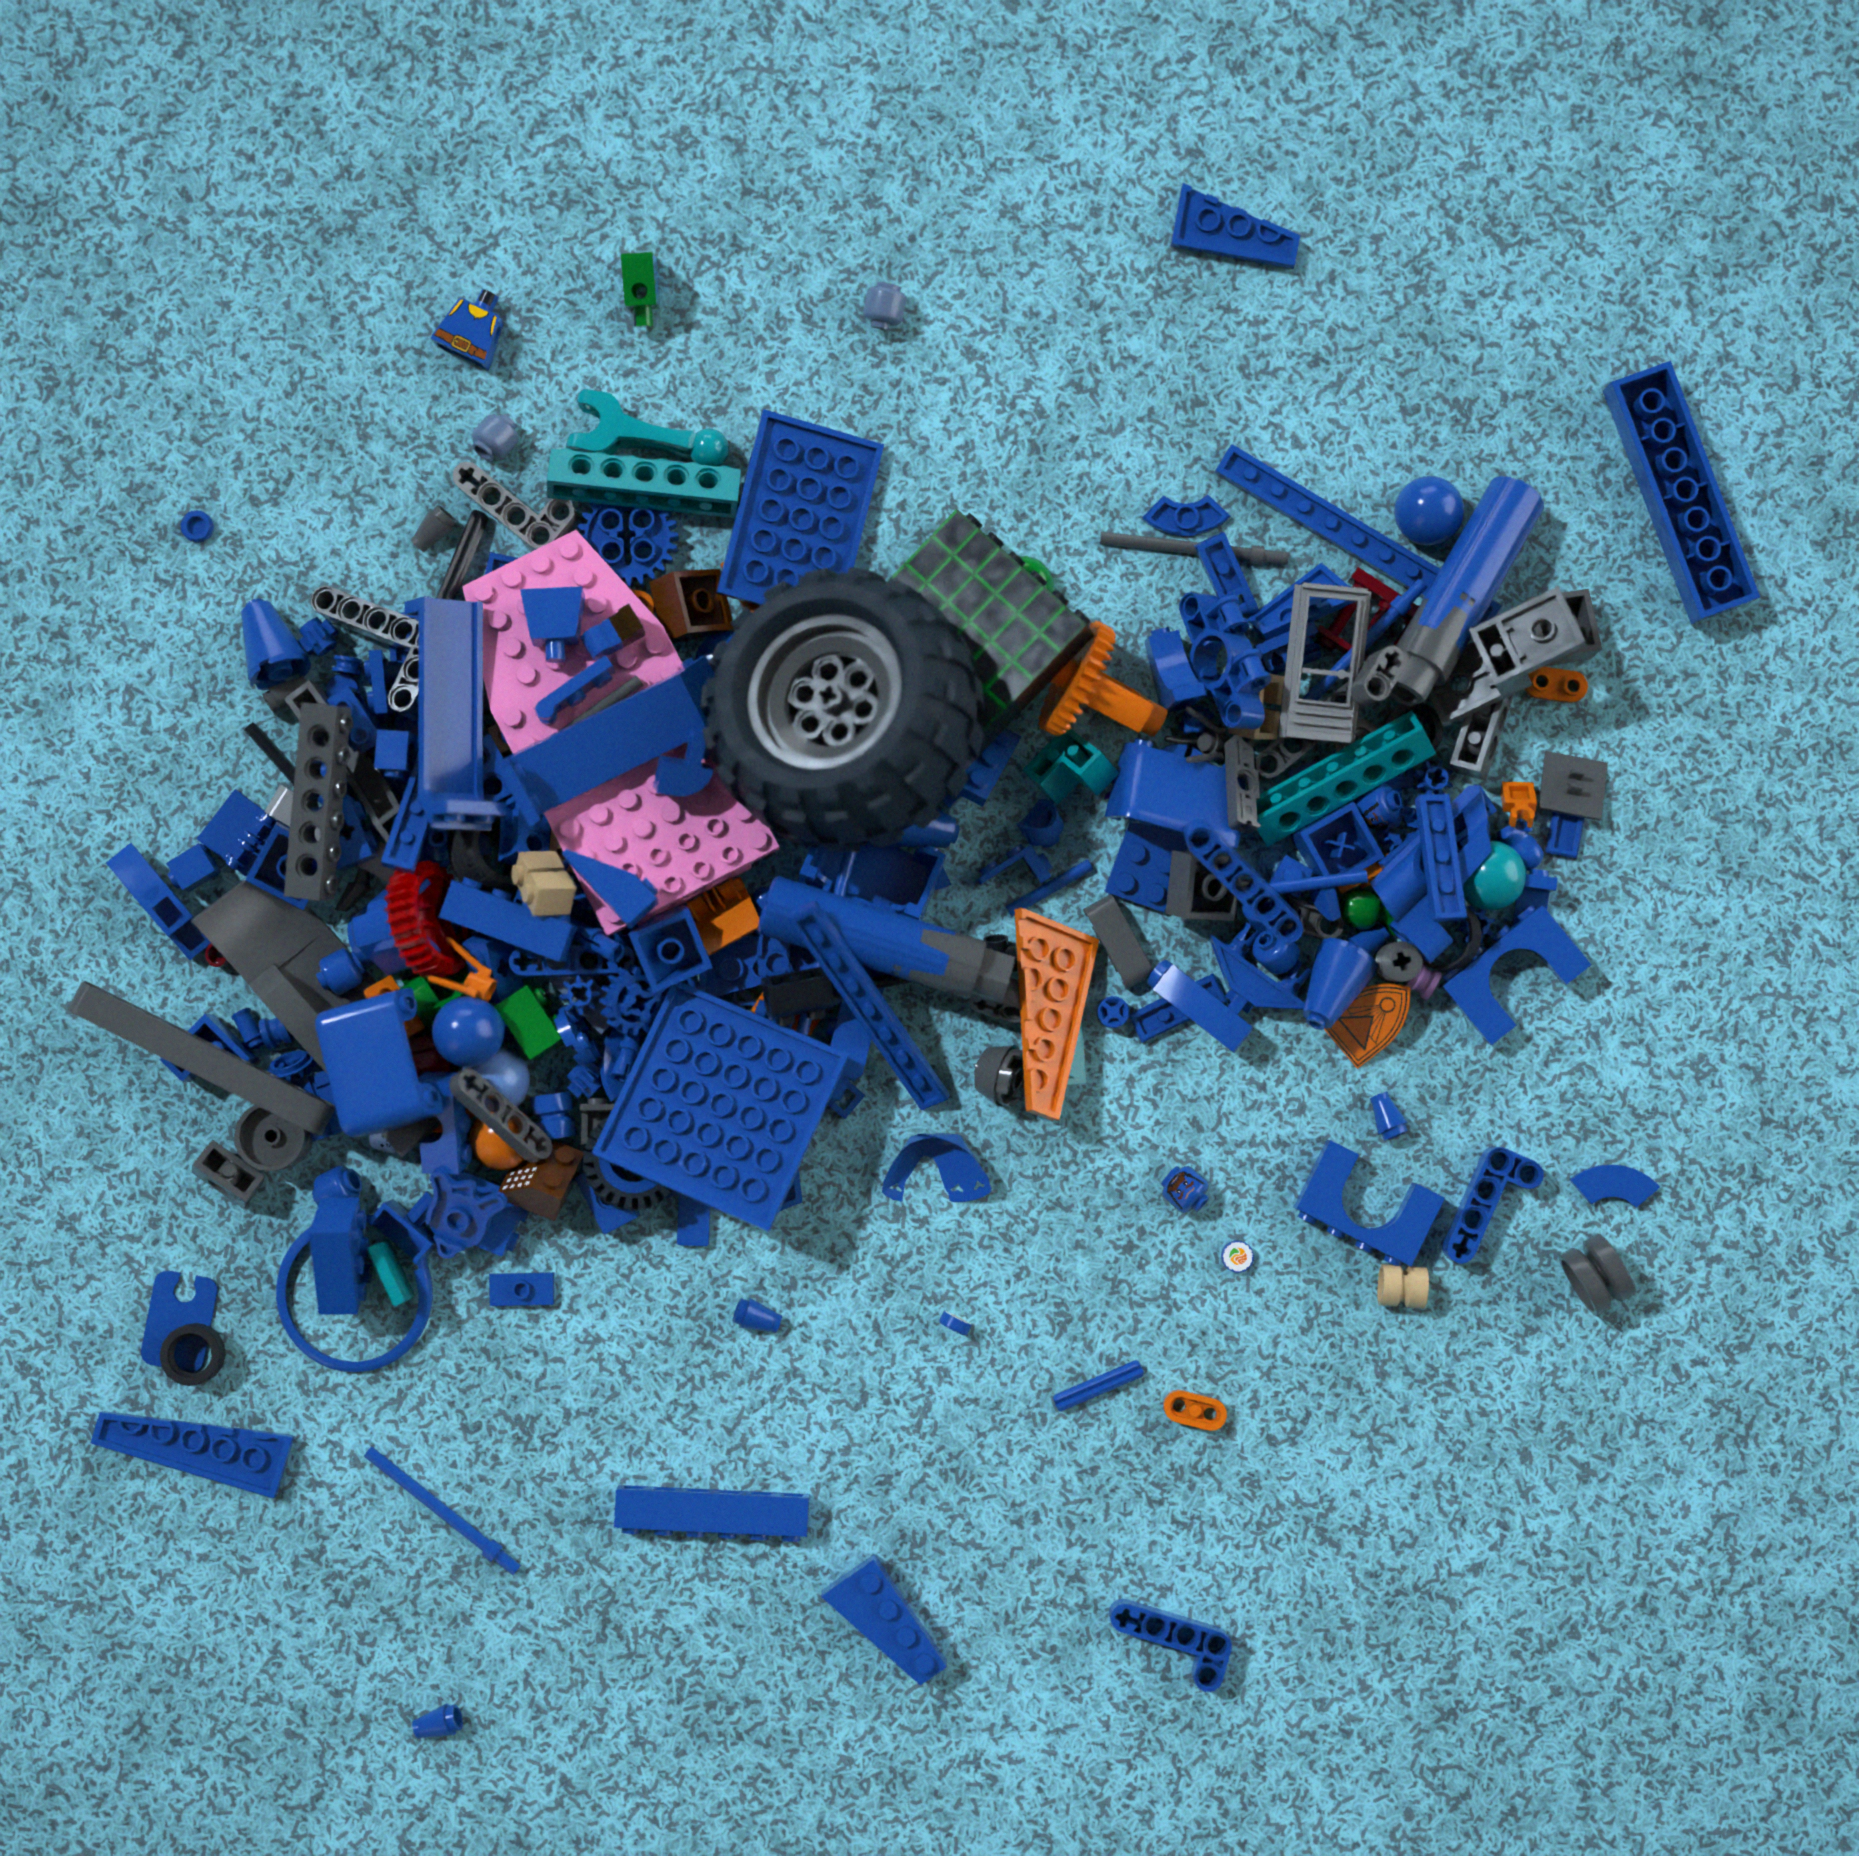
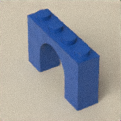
[1440,905,1592,1045]
[1293,1140,1445,1266]

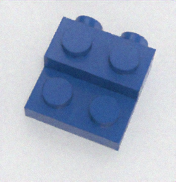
[327,686,383,755]

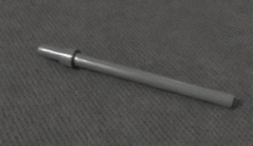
[1100,531,1289,565]

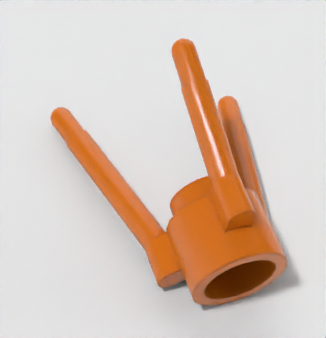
[428,937,497,1002]

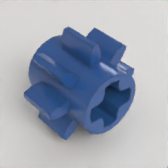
[298,617,339,657]
[1413,760,1453,795]
[1454,906,1495,944]
[559,975,600,1017]
[566,1062,603,1099]

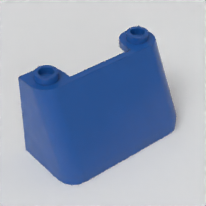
[1104,738,1245,850]
[798,841,946,921]
[315,988,444,1137]

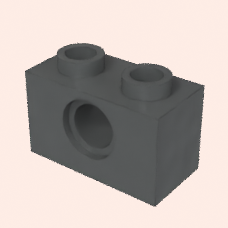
[191,1139,265,1209]

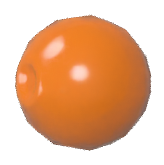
[469,1109,535,1171]

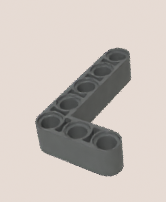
[311,586,419,721]

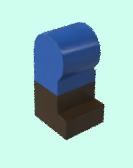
[580,604,646,661]

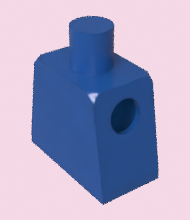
[521,586,585,663]

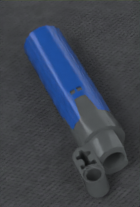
[1351,476,1544,707]
[757,876,1024,1023]

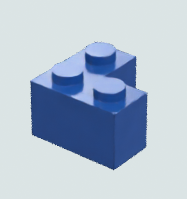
[159,1014,259,1082]

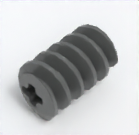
[1374,941,1422,983]

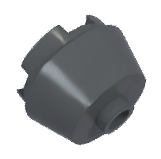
[974,1045,1025,1107]

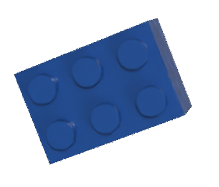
[309,1197,372,1315]

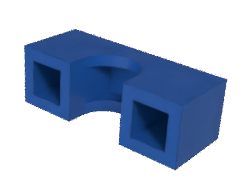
[418,1072,473,1175]

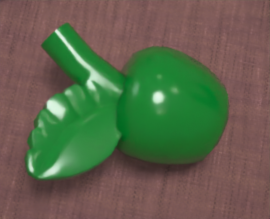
[1339,890,1395,936]

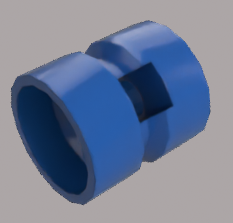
[530,1091,577,1139]

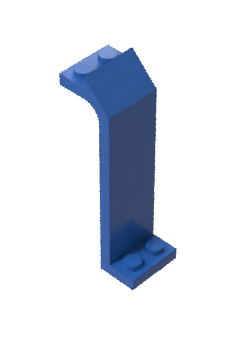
[405,596,506,831]
[498,655,715,826]

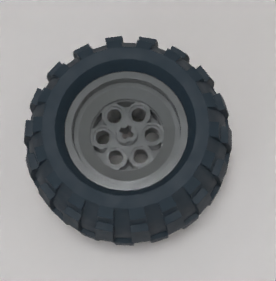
[700,567,985,852]

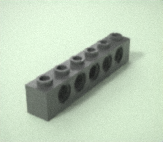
[284,703,353,901]

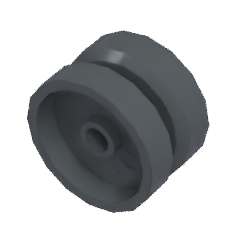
[234,1104,313,1172]
[1559,1233,1636,1316]

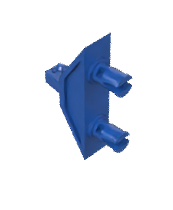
[1208,922,1312,1015]

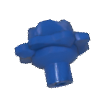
[1178,705,1215,738]

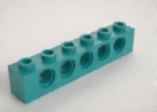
[546,448,741,518]
[1256,710,1436,847]

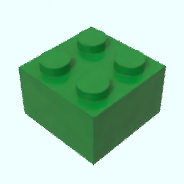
[495,985,564,1060]

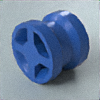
[1096,996,1129,1028]
[259,1017,295,1050]

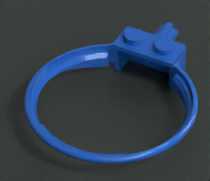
[276,1191,436,1372]

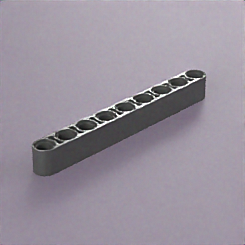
[67,980,336,1136]

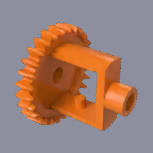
[1038,620,1168,737]

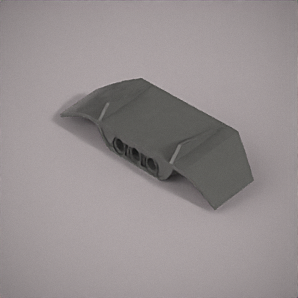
[191,880,442,1157]

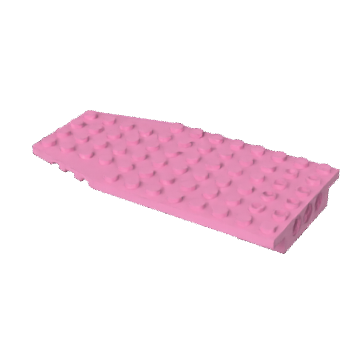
[462,530,780,937]

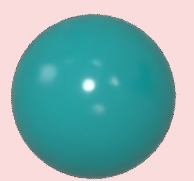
[1462,841,1526,911]

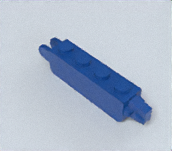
[827,966,886,1102]

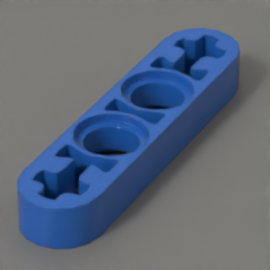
[509,945,635,978]

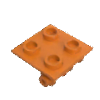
[686,877,760,956]

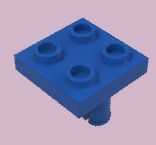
[364,650,412,725]

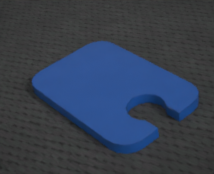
[141,1271,217,1372]

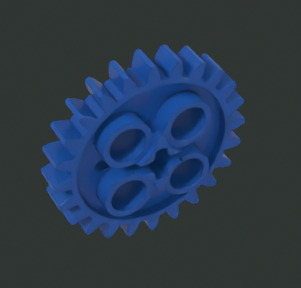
[577,503,679,589]

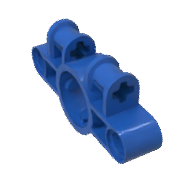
[1179,592,1272,730]

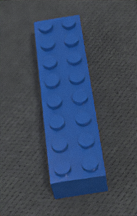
[1603,361,1760,624]

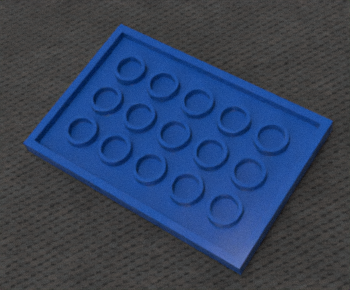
[716,409,884,606]

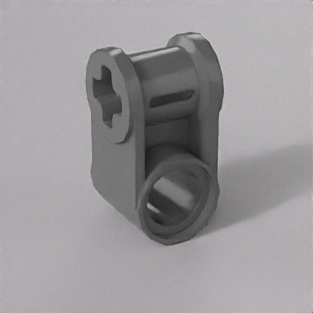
[1280,898,1344,940]

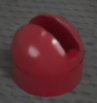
[205,943,230,967]

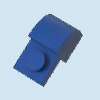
[653,728,714,796]

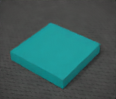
[367,1240,416,1306]

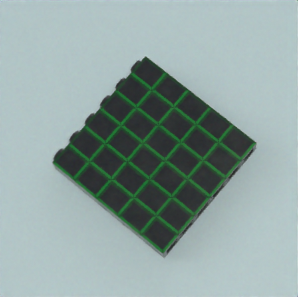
[861,509,1094,771]

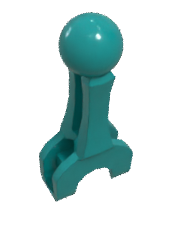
[566,389,729,467]

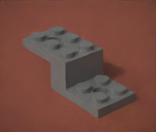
[1429,586,1587,727]

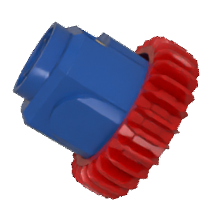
[347,860,474,978]

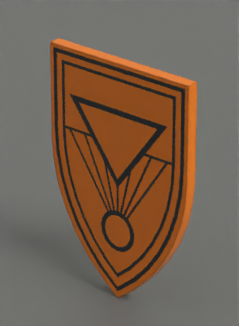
[1324,983,1410,1069]

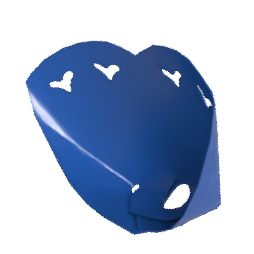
[882,1133,992,1202]

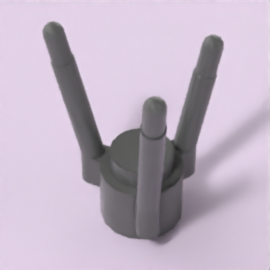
[1164,706,1230,763]

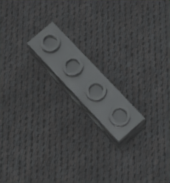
[1450,694,1514,781]

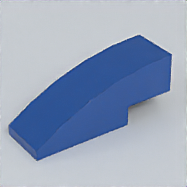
[1153,964,1254,1053]

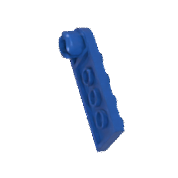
[1104,744,1210,913]

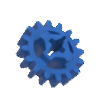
[599,964,667,1036]

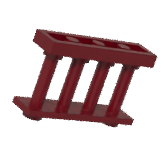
[1316,567,1419,672]

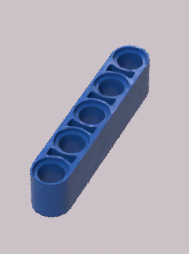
[1183,819,1303,944]

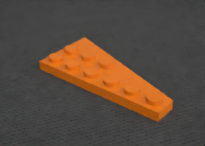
[1015,907,1099,1121]

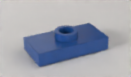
[489,1272,555,1306]

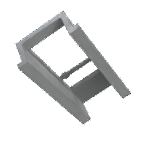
[1278,582,1371,744]

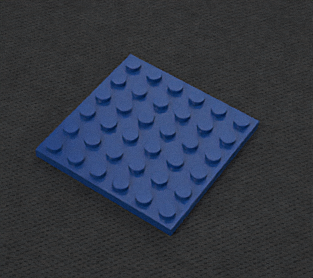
[592,982,850,1233]

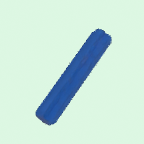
[1053,1360,1144,1411]

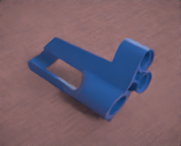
[1370,785,1492,964]

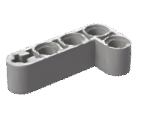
[453,462,578,550]

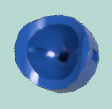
[1016,799,1065,848]

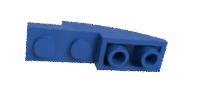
[106,843,211,960]

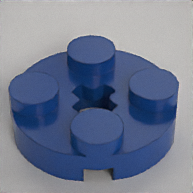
[554,1005,602,1067]

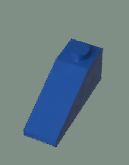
[562,849,659,929]

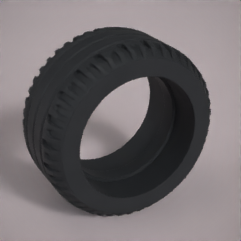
[448,816,518,893]

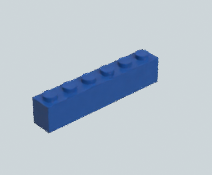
[614,1485,810,1542]

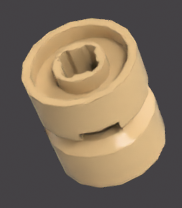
[1377,1264,1429,1309]

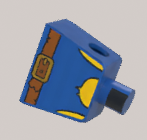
[431,289,504,371]

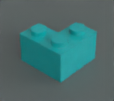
[1022,728,1119,805]

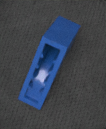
[1144,627,1206,713]

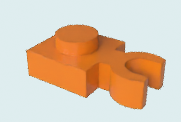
[1500,781,1537,828]

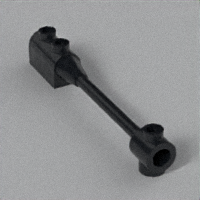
[761,934,1018,1026]

